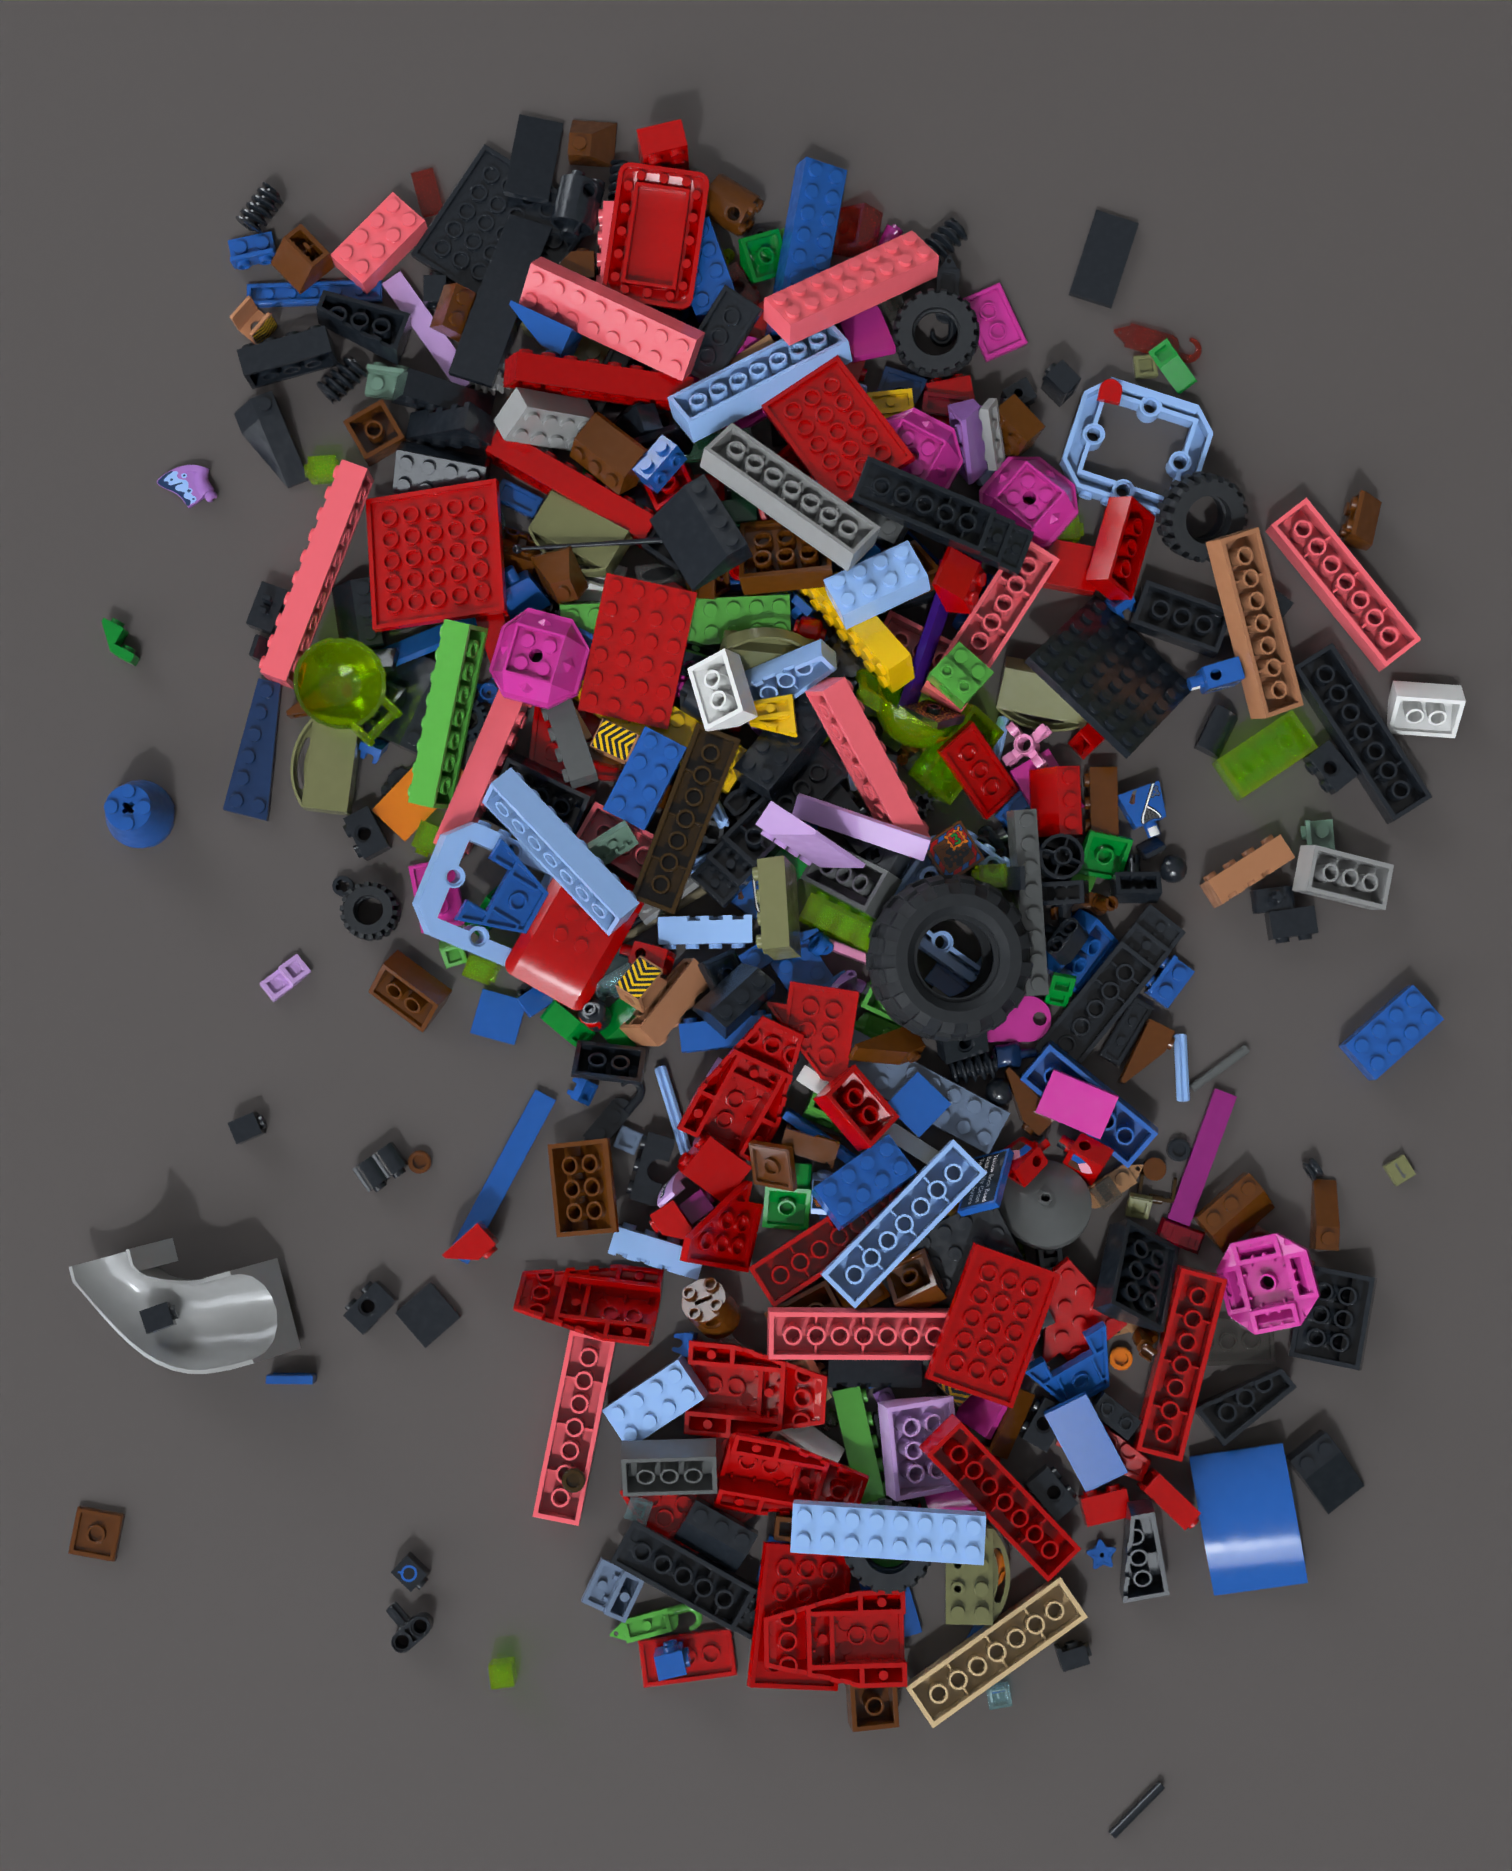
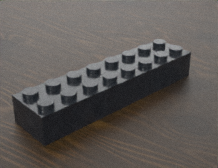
[733,639,877,802]
[1294,643,1433,824]

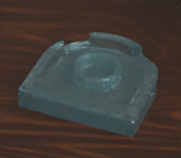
[595,962,631,1001]

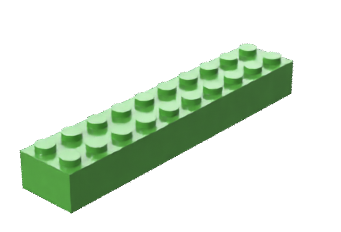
[559,592,791,645]

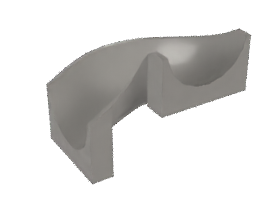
[69,1238,301,1374]

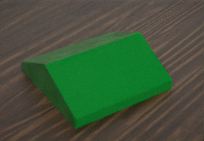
[738,228,782,284]
[1078,830,1133,880]
[599,998,636,1046]
[762,1186,812,1231]

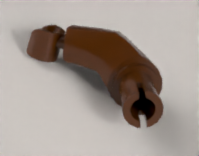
[1050,892,1118,920]
[1132,1326,1159,1362]

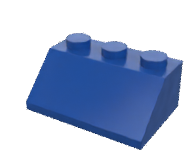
[1046,908,1118,995]

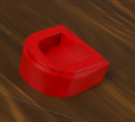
[1096,379,1122,406]

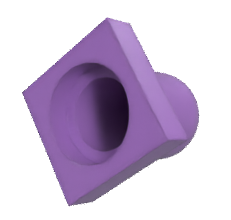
[873,1386,895,1404]

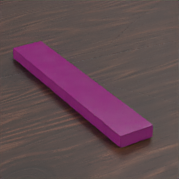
[1167,1088,1237,1226]

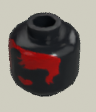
[578,998,612,1032]

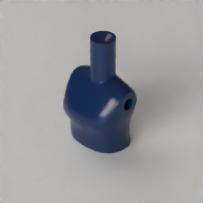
[993,1042,1037,1068]

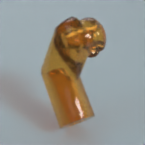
[897,738,920,765]

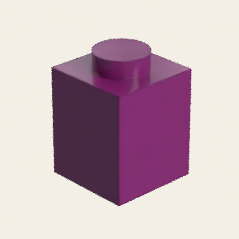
[678,1189,715,1224]

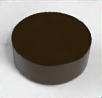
[562,1468,586,1493]

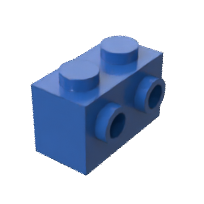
[632,435,687,494]
[654,1639,691,1681]

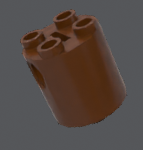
[705,173,765,237]
[682,1277,741,1339]

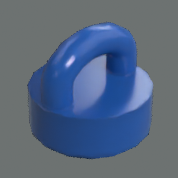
[808,932,834,956]

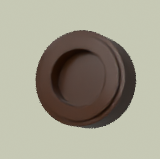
[408,1150,432,1174]
[1142,1158,1166,1181]

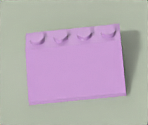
[755,801,866,868]
[877,1395,959,1501]

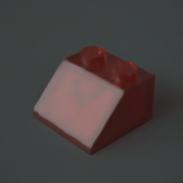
[832,203,883,258]

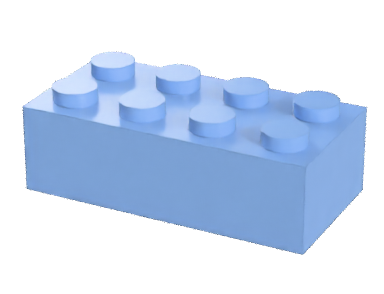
[823,540,930,630]
[602,1355,709,1441]

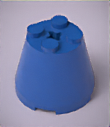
[104,780,175,848]

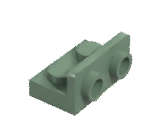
[365,362,408,400]
[1300,819,1335,850]
[587,820,639,865]

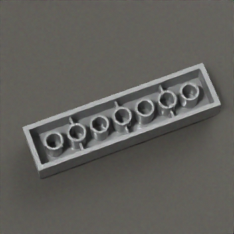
[700,423,881,571]

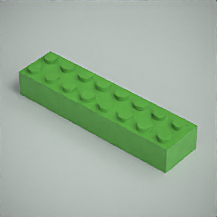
[408,619,488,809]

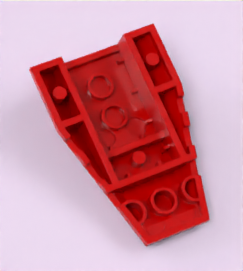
[677,1015,804,1162]
[513,1264,664,1346]
[684,1340,828,1438]
[714,1432,869,1515]
[763,1590,908,1688]

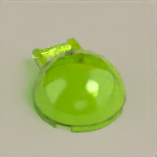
[293,637,403,747]
[855,669,959,748]

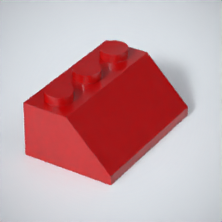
[1029,766,1082,839]
[813,1064,900,1151]

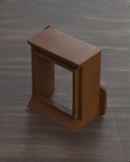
[781,1122,841,1169]

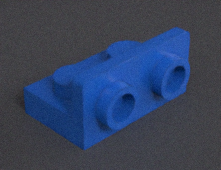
[228,231,277,270]
[1144,954,1195,1009]

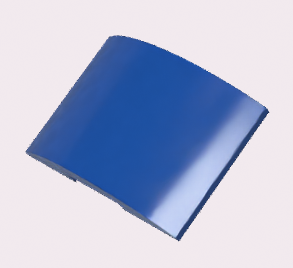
[1189,1443,1308,1596]

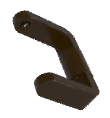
[1137,1172,1177,1205]

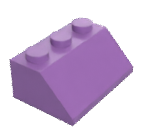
[948,399,987,484]

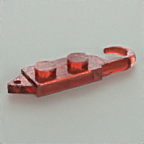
[1113,323,1202,363]

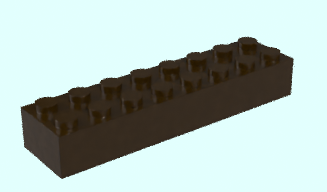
[633,723,741,915]

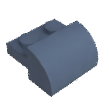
[581,1557,644,1623]

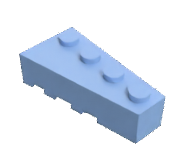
[745,639,837,701]
[657,914,753,950]
[608,1222,702,1280]

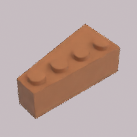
[1199,834,1295,908]
[619,958,708,1046]

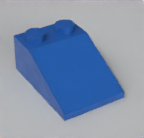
[509,300,582,358]

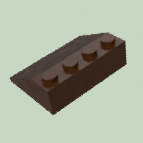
[739,520,836,595]
[548,1138,619,1238]

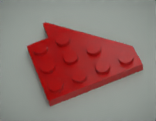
[767,981,860,1082]
[680,1180,764,1273]
[1041,1256,1128,1364]

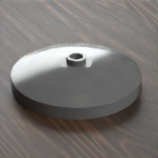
[999,1161,1092,1250]

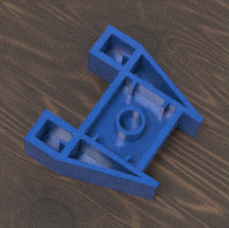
[738,928,846,992]

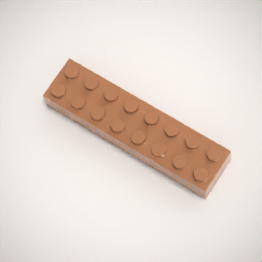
[1206,527,1304,719]

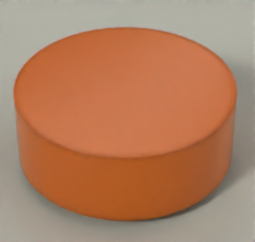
[1108,1346,1133,1370]

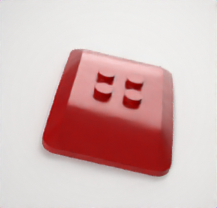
[602,162,709,310]
[505,877,644,1011]

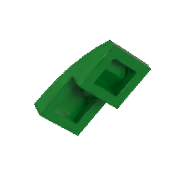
[1044,972,1077,1007]

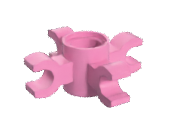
[1001,721,1052,769]

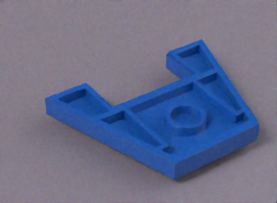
[454,838,549,934]
[1026,1321,1110,1403]

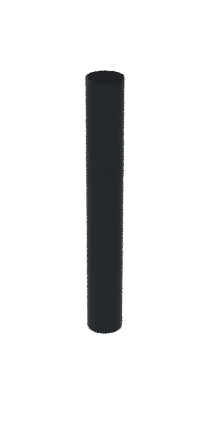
[1109,1781,1165,1839]

